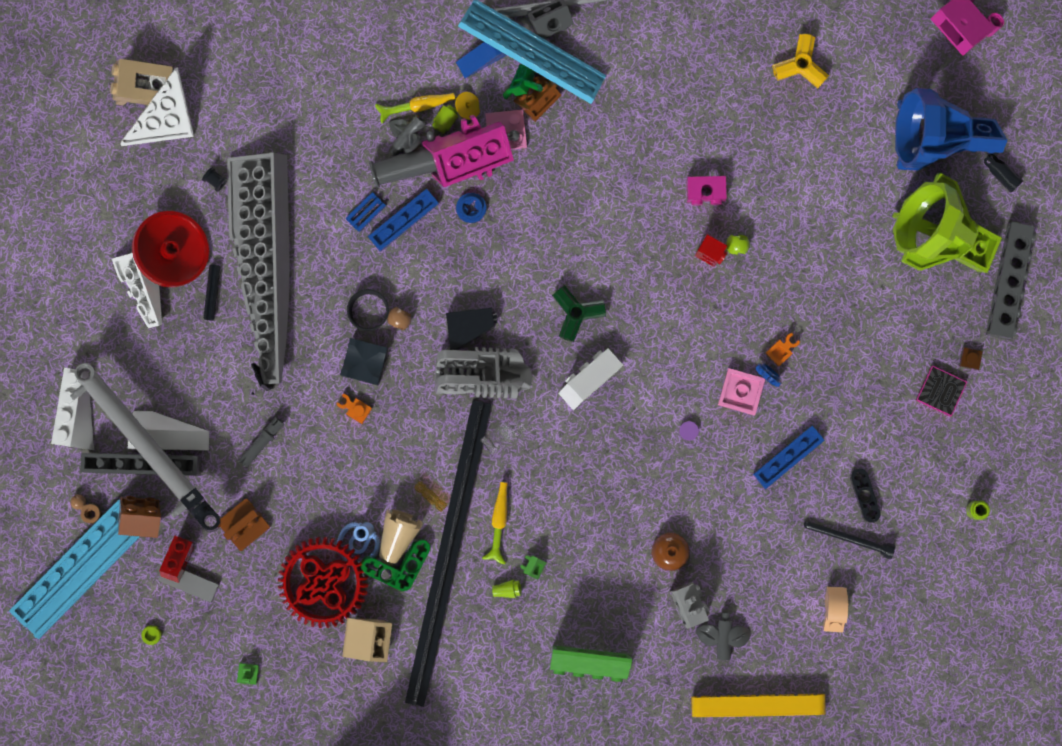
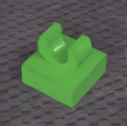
[520,555,547,580]
[237,663,259,685]

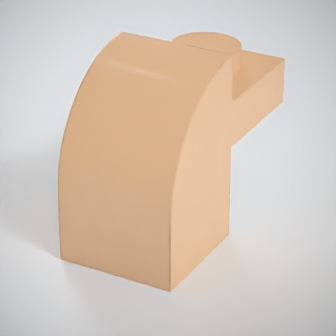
[823,586,848,632]

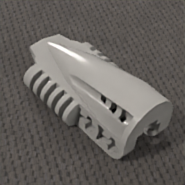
[434,347,532,399]

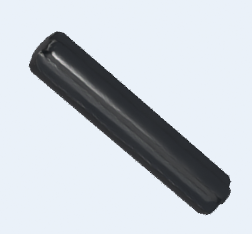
[203,264,220,321]

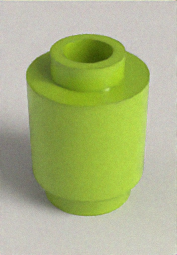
[432,105,459,134]
[966,500,990,520]

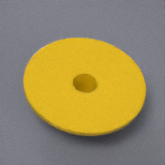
[455,92,480,120]

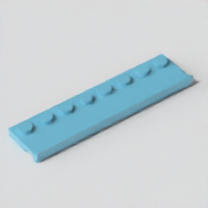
[458,0,606,104]
[9,500,140,639]

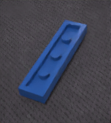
[368,189,439,252]
[752,426,825,489]

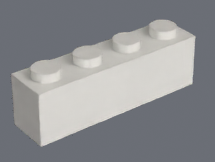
[51,368,94,450]

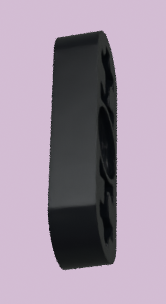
[850,468,881,523]

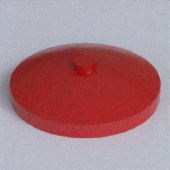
[132,211,209,287]

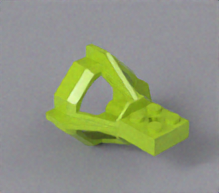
[892,173,1002,273]

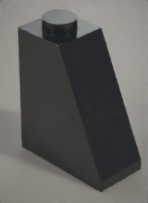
[446,307,498,350]

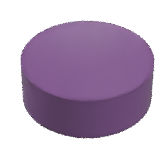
[679,421,699,441]

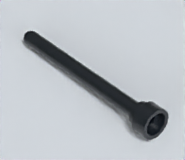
[804,521,895,560]

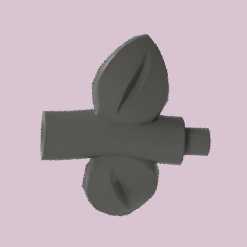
[389,115,427,156]
[696,612,751,660]

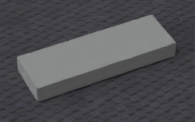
[158,570,220,602]

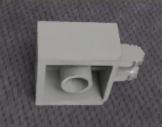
[670,582,710,629]

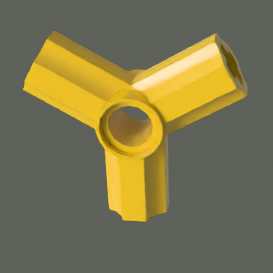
[772,34,829,89]

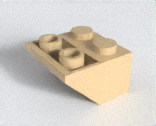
[342,618,392,662]

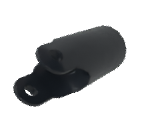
[984,154,1023,193]

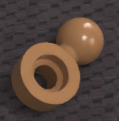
[70,494,102,524]

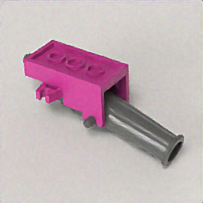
[369,115,520,188]

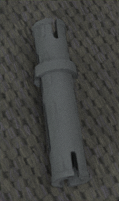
[238,416,285,468]

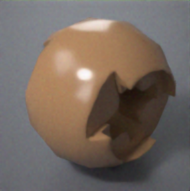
[387,307,412,330]

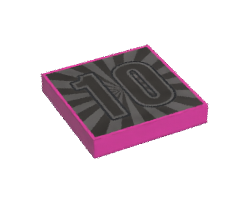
[916,366,967,417]

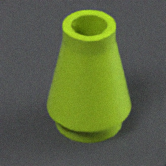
[492,579,521,598]

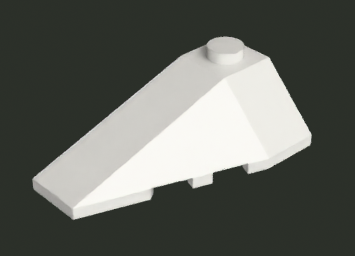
[112,252,162,328]
[128,411,210,451]

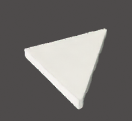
[121,68,194,146]

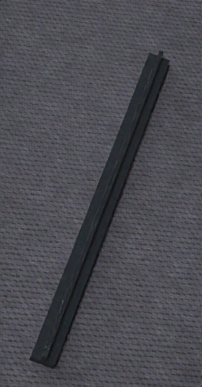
[405,400,491,707]

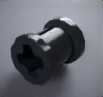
[202,167,228,192]

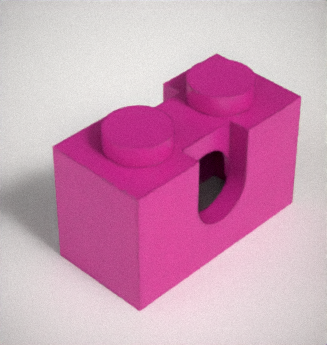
[686,176,727,206]

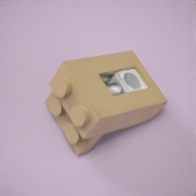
[110,59,173,105]

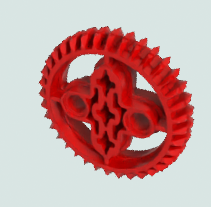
[278,537,369,628]

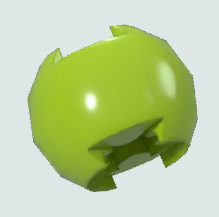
[726,234,750,255]

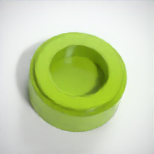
[141,625,162,645]

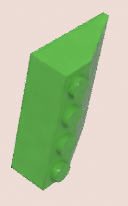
[550,645,632,682]

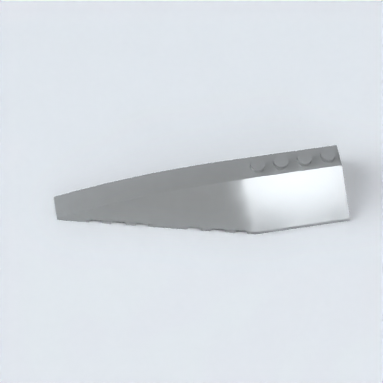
[227,153,290,384]

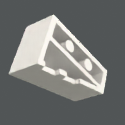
[558,349,623,410]

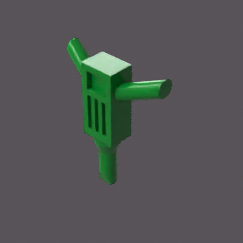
[503,64,543,100]

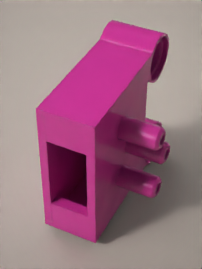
[931,0,1004,56]

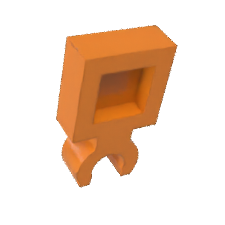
[765,333,800,367]
[336,394,373,425]

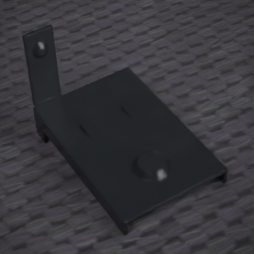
[251,363,274,395]

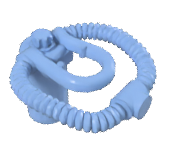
[336,522,381,566]

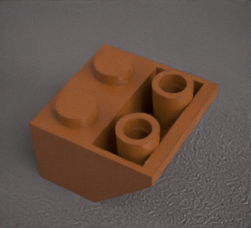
[118,496,161,538]

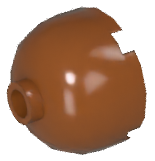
[651,532,690,571]

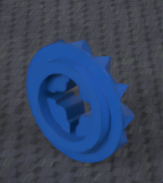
[456,193,486,224]
[756,363,782,387]

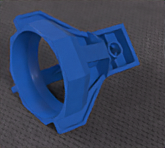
[895,88,1008,171]

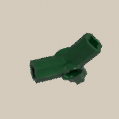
[552,285,606,343]

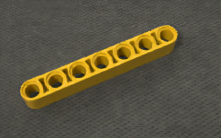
[691,694,826,717]

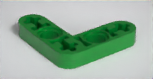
[360,538,430,592]

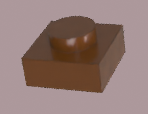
[959,347,983,370]

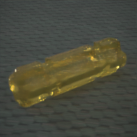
[414,481,447,512]

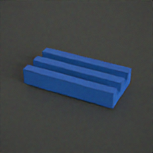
[345,192,386,233]

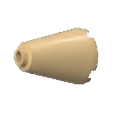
[379,509,423,565]

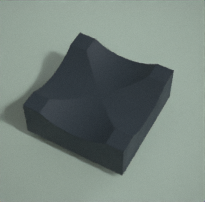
[340,338,388,386]

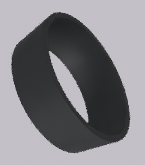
[347,289,389,331]

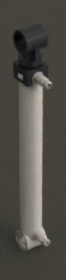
[70,363,221,533]

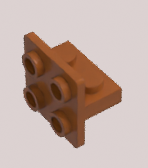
[513,75,561,122]
[220,498,270,551]

